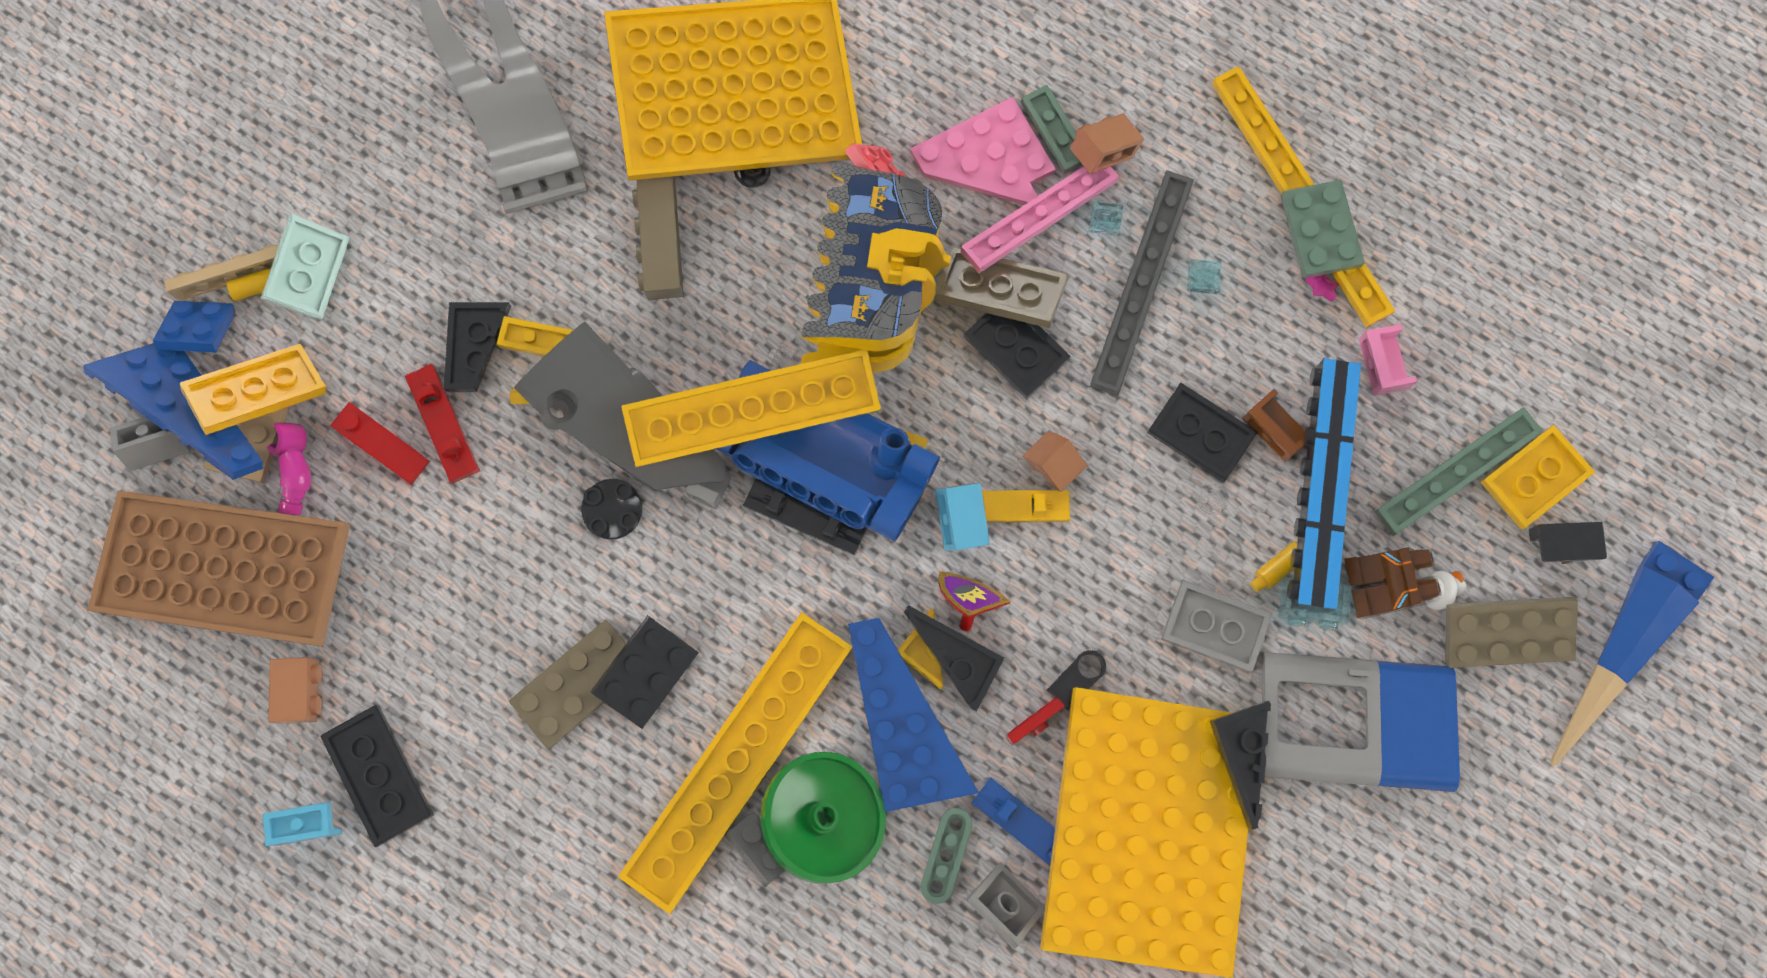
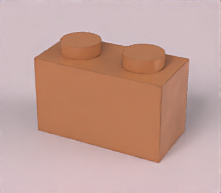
[1070,113,1144,174]
[268,657,323,724]

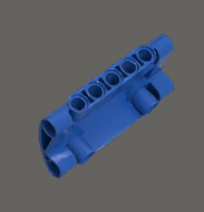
[716,360,940,542]

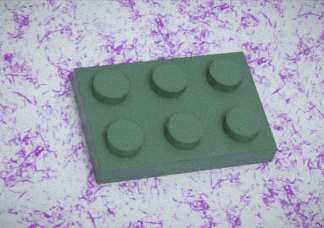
[1281,180,1365,279]

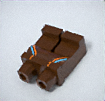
[1344,547,1442,619]

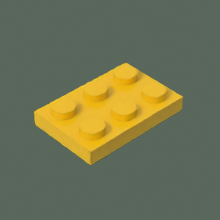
[1480,424,1595,530]

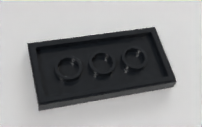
[320,705,434,848]

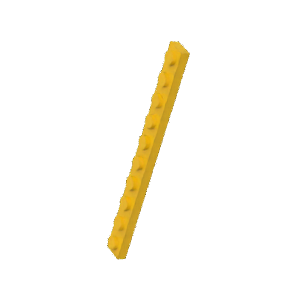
[1212,66,1395,328]

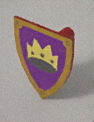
[938,571,1011,631]

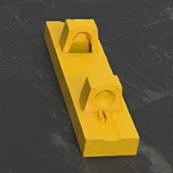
[982,490,1070,523]

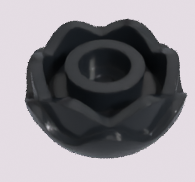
[734,167,771,188]

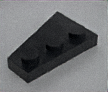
[444,302,511,392]

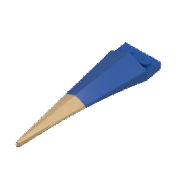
[1551,541,1714,766]

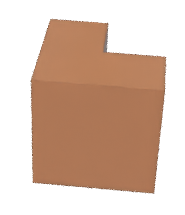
[1023,430,1088,492]

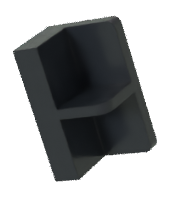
[1529,522,1607,564]

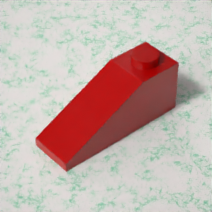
[330,402,430,485]

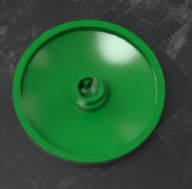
[761,752,886,884]

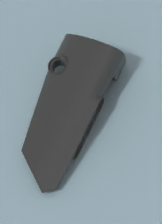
[514,322,726,491]

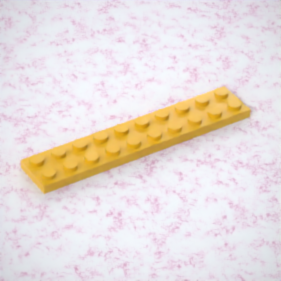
[618,612,853,914]

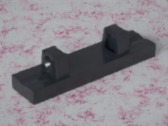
[743,478,867,556]

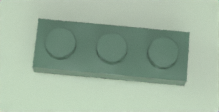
[1021,85,1082,174]

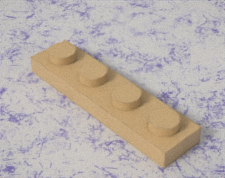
[164,245,279,301]

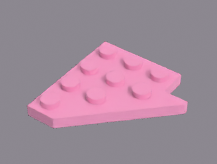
[910,97,1055,205]

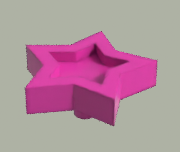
[1305,274,1339,302]

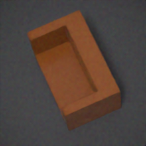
[1242,389,1305,462]

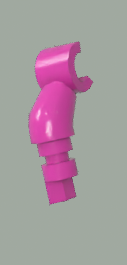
[267,422,311,515]

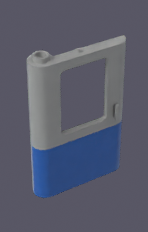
[1262,652,1460,792]

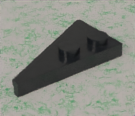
[904,605,1004,712]
[1210,701,1271,830]

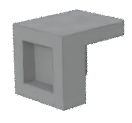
[685,474,731,509]

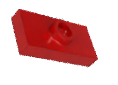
[1006,697,1065,746]

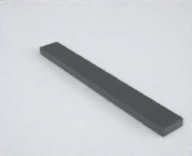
[1089,170,1194,396]

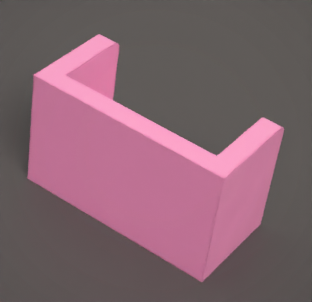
[1359,324,1417,396]

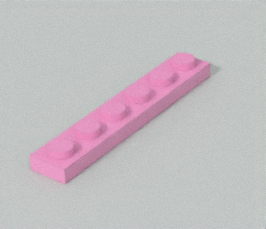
[960,166,1119,274]

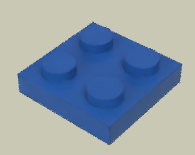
[153,300,235,353]

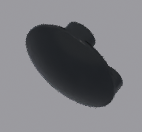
[581,479,642,540]

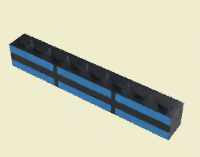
[1287,358,1361,613]

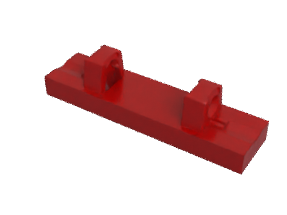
[405,363,480,484]

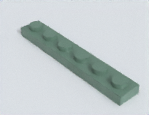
[1374,407,1543,536]

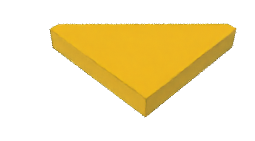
[898,609,943,690]

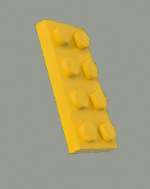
[180,344,326,435]

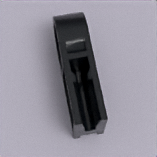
[1047,650,1106,711]

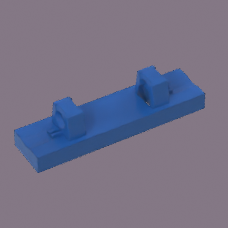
[971,778,1055,866]

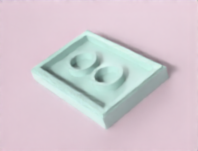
[261,214,350,320]

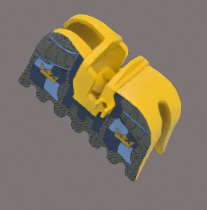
[800,161,951,373]

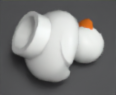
[1421,571,1466,610]

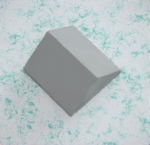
[966,863,1045,949]

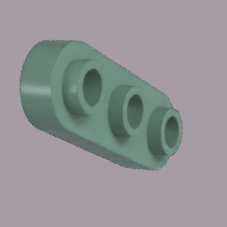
[921,808,972,904]

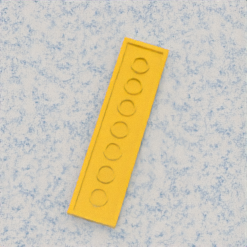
[621,350,881,467]

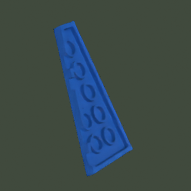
[83,343,263,480]
[848,618,979,812]

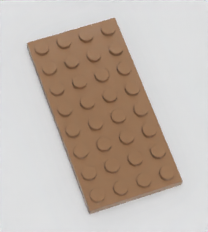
[87,491,350,647]

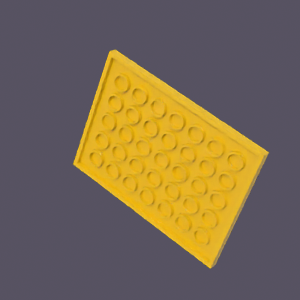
[604,0,862,181]
[1040,687,1248,978]

